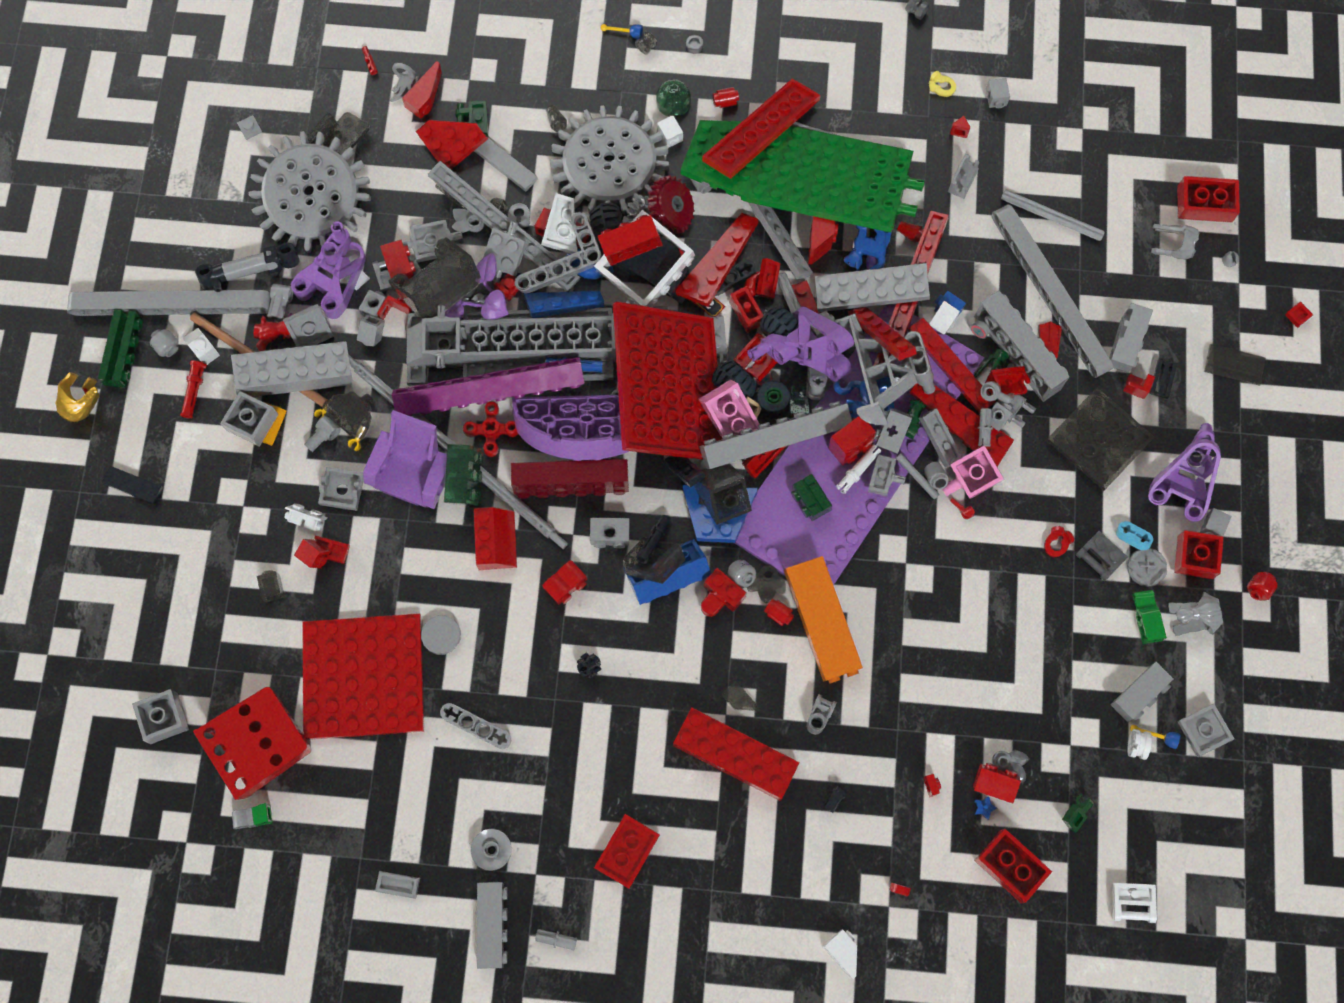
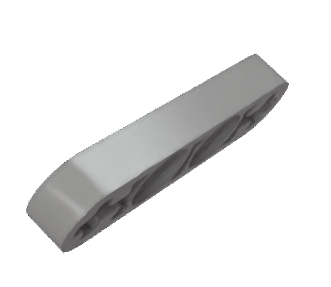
[440,703,511,749]

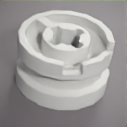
[1127,729,1152,760]

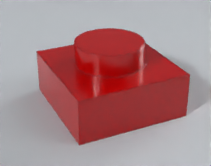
[1285,301,1313,328]
[923,774,941,798]

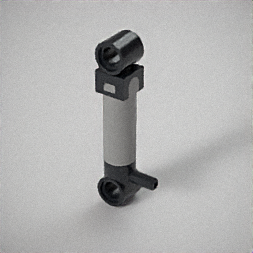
[195,242,300,292]

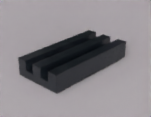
[1149,358,1178,399]

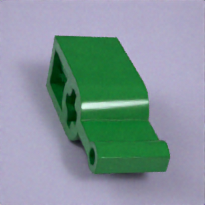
[1132,590,1167,644]

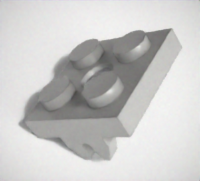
[318,467,364,511]

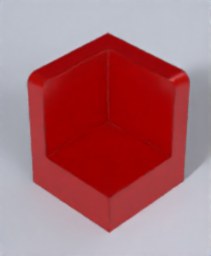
[1123,374,1155,399]

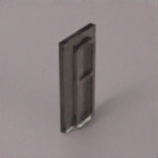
[1204,344,1266,386]

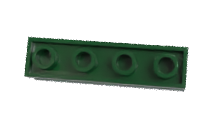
[98,309,143,388]

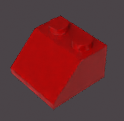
[808,216,838,265]

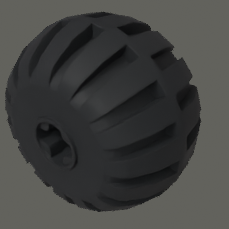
[590,202,623,246]

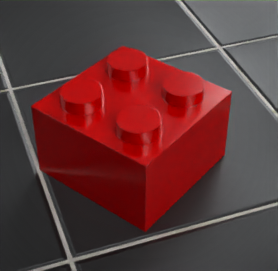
[829,416,876,466]
[1174,530,1223,579]

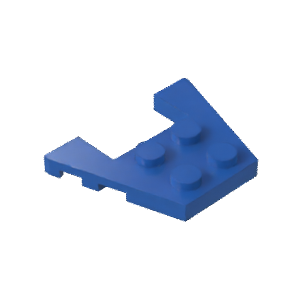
[683,485,758,543]

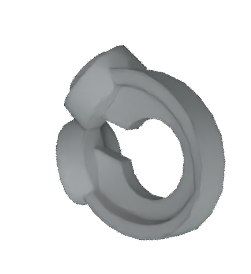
[508,203,530,229]

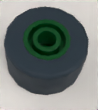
[756,381,791,418]

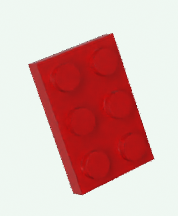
[594,814,660,889]

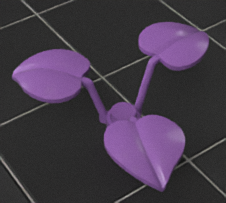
[445,253,509,320]

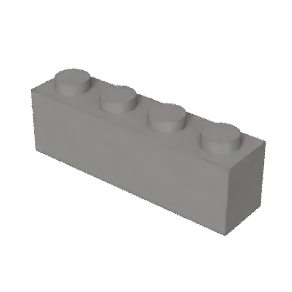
[477,882,508,969]

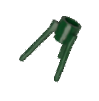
[974,349,1009,378]

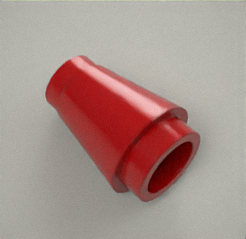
[897,221,924,243]

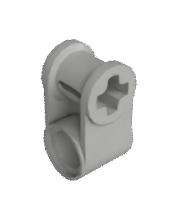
[807,367,827,400]
[806,694,837,735]

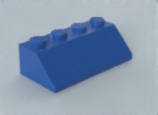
[623,539,711,605]

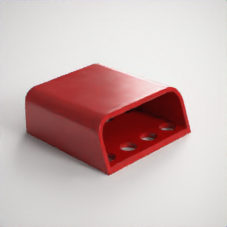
[193,687,311,800]

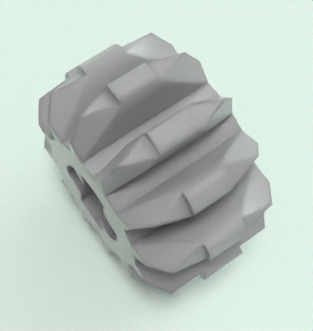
[626,195,650,221]

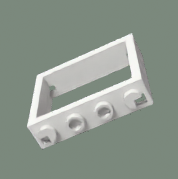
[594,209,695,307]

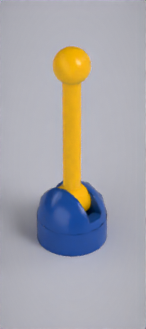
[600,24,643,39]
[1130,724,1180,749]

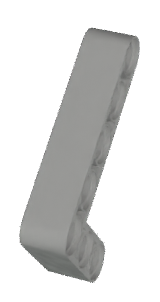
[515,212,602,293]

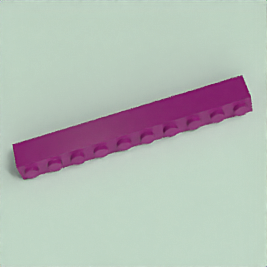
[391,357,584,416]

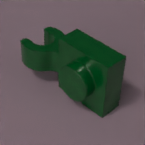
[1062,794,1093,833]

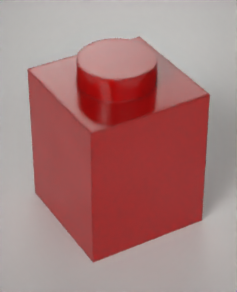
[294,539,330,568]

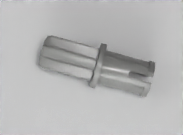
[977,408,993,446]
[535,929,577,951]

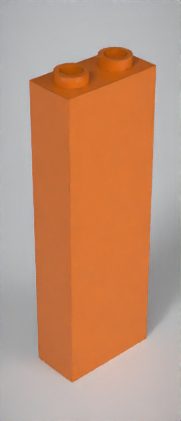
[784,556,863,684]

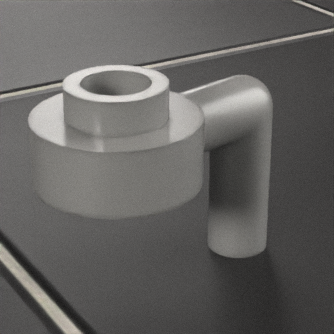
[981,381,1015,403]

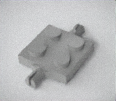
[402,220,463,262]
[483,221,528,283]

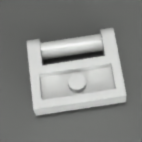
[1112,883,1157,923]

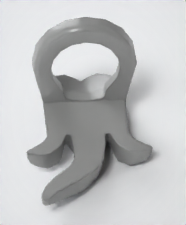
[390,63,416,102]

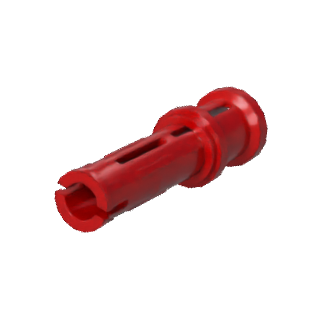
[180,360,207,419]

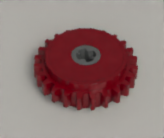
[647,175,695,235]

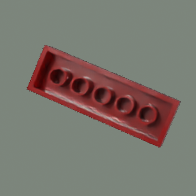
[673,707,800,801]

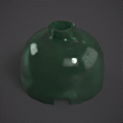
[656,80,691,117]

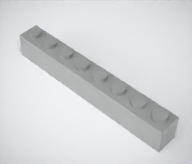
[699,401,852,469]

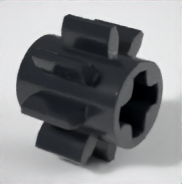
[577,652,601,678]

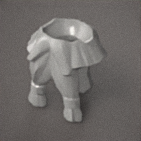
[1151,224,1200,260]
[1168,592,1223,636]

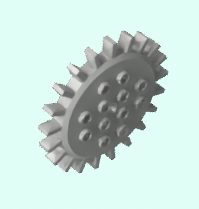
[550,105,669,215]
[249,131,371,253]

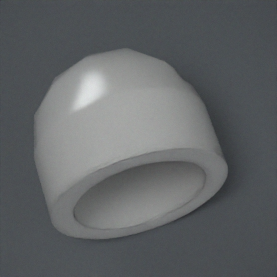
[1222,251,1239,267]

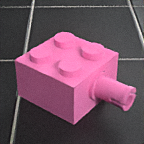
[942,446,1005,499]

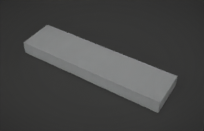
[474,138,538,192]

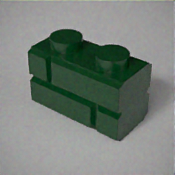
[791,474,832,521]

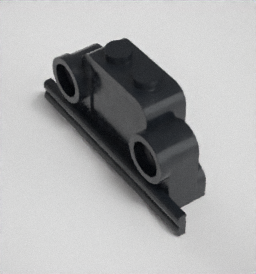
[603,232,689,305]

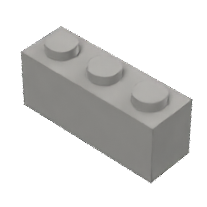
[1110,662,1173,722]

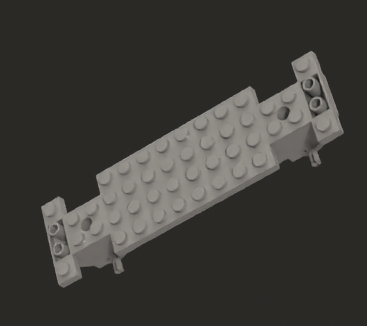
[406,300,668,386]

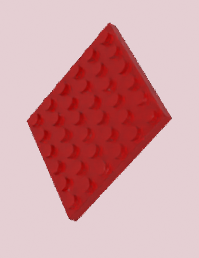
[303,614,424,740]

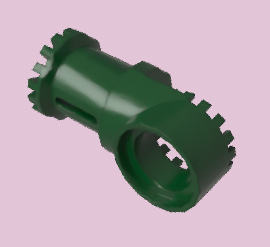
[905,399,926,440]

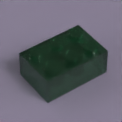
[444,444,484,506]

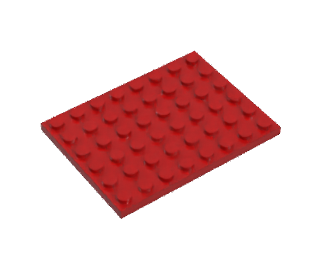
[613,301,722,460]

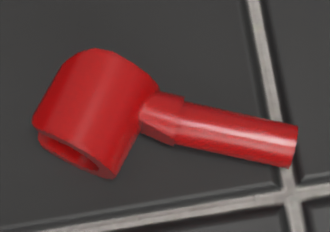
[950,498,975,519]

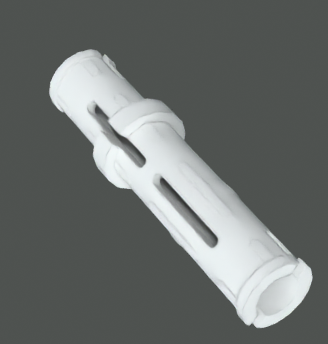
[836,444,881,494]

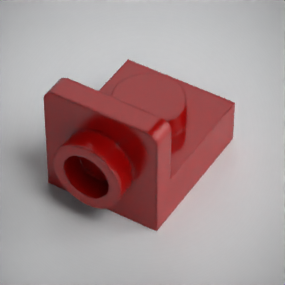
[493,273,523,301]

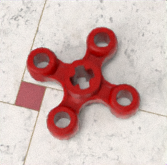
[463,401,518,457]

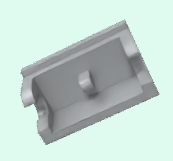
[948,153,979,199]

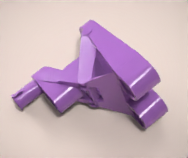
[291,221,366,319]
[748,307,854,382]
[1148,423,1221,522]

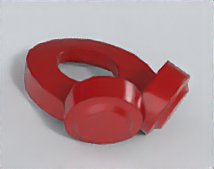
[1044,526,1074,557]

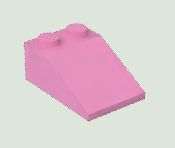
[699,380,760,439]

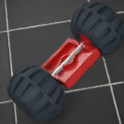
[712,307,799,399]

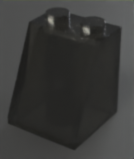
[695,463,752,525]

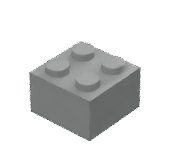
[220,391,278,447]
[132,689,189,744]

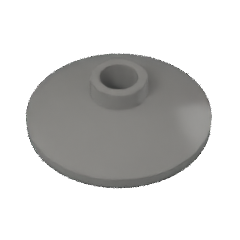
[471,829,512,871]

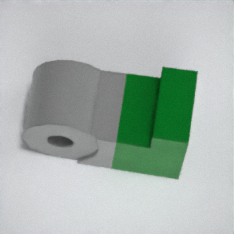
[232,803,273,829]

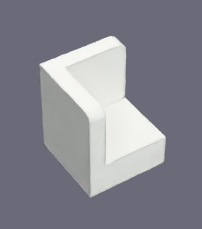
[657,116,683,148]

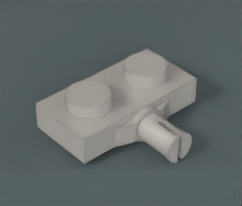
[868,455,906,497]

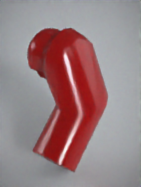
[745,271,760,297]

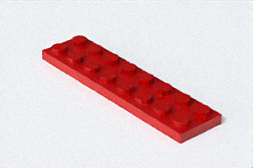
[702,78,820,179]

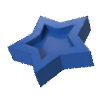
[974,796,997,820]

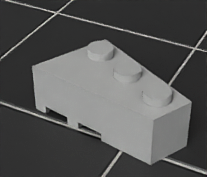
[1109,303,1153,373]

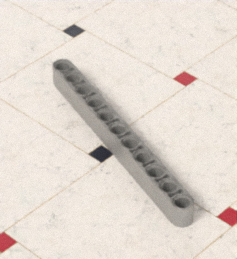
[992,204,1113,378]
[67,290,270,316]

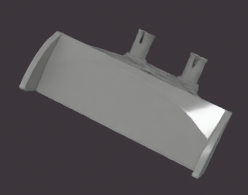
[834,314,936,425]

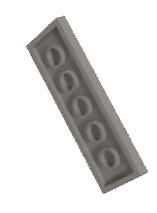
[815,263,930,312]

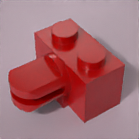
[701,568,747,617]

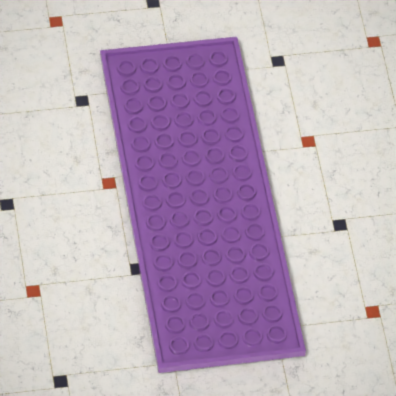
[735,304,984,585]

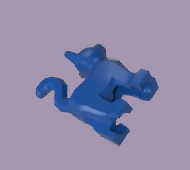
[844,225,892,271]
[834,377,894,420]

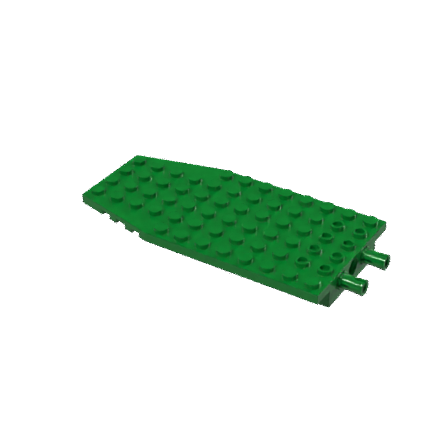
[680,120,925,233]

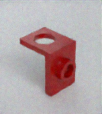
[377,295,413,320]

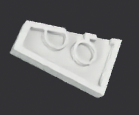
[541,193,578,254]

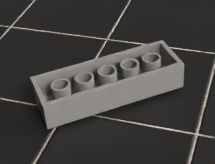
[974,290,1069,402]
[231,341,352,397]

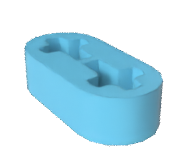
[1116,521,1153,550]

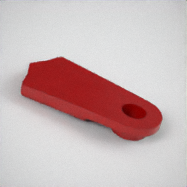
[1038,321,1062,359]

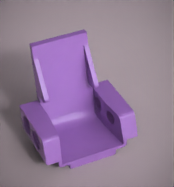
[363,410,453,509]

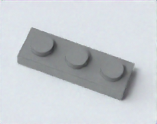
[919,408,963,468]

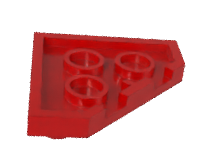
[415,120,488,170]

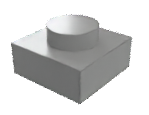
[237,115,262,140]

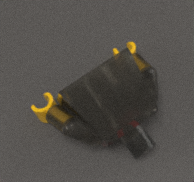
[314,392,373,451]

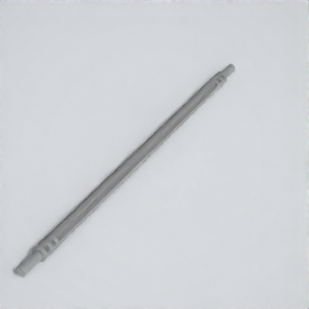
[348,354,568,549]

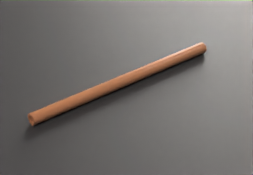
[190,312,329,408]

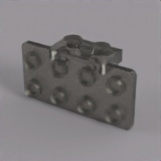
[307,112,371,174]

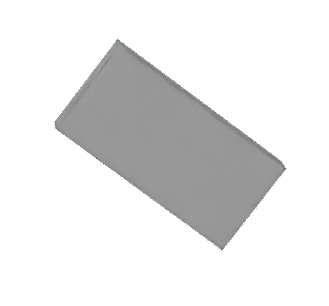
[375,871,420,899]

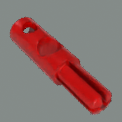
[362,46,378,75]

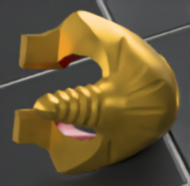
[55,372,99,422]

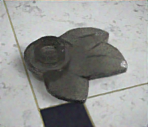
[747,565,786,604]

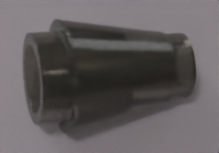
[546,105,567,132]

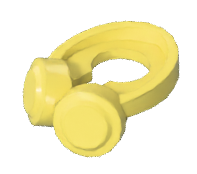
[929,71,956,97]

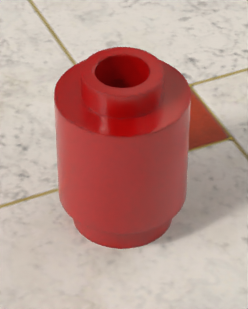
[712,87,739,108]
[764,599,794,626]

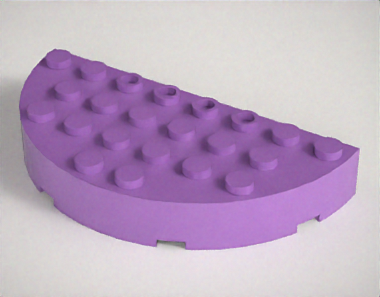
[512,395,629,461]

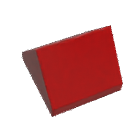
[950,116,970,138]

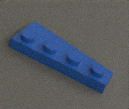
[524,291,604,318]

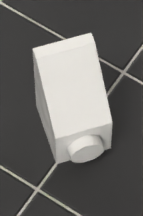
[183,328,220,365]
[823,929,857,979]

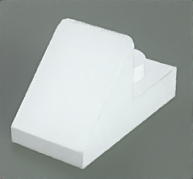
[930,301,960,334]

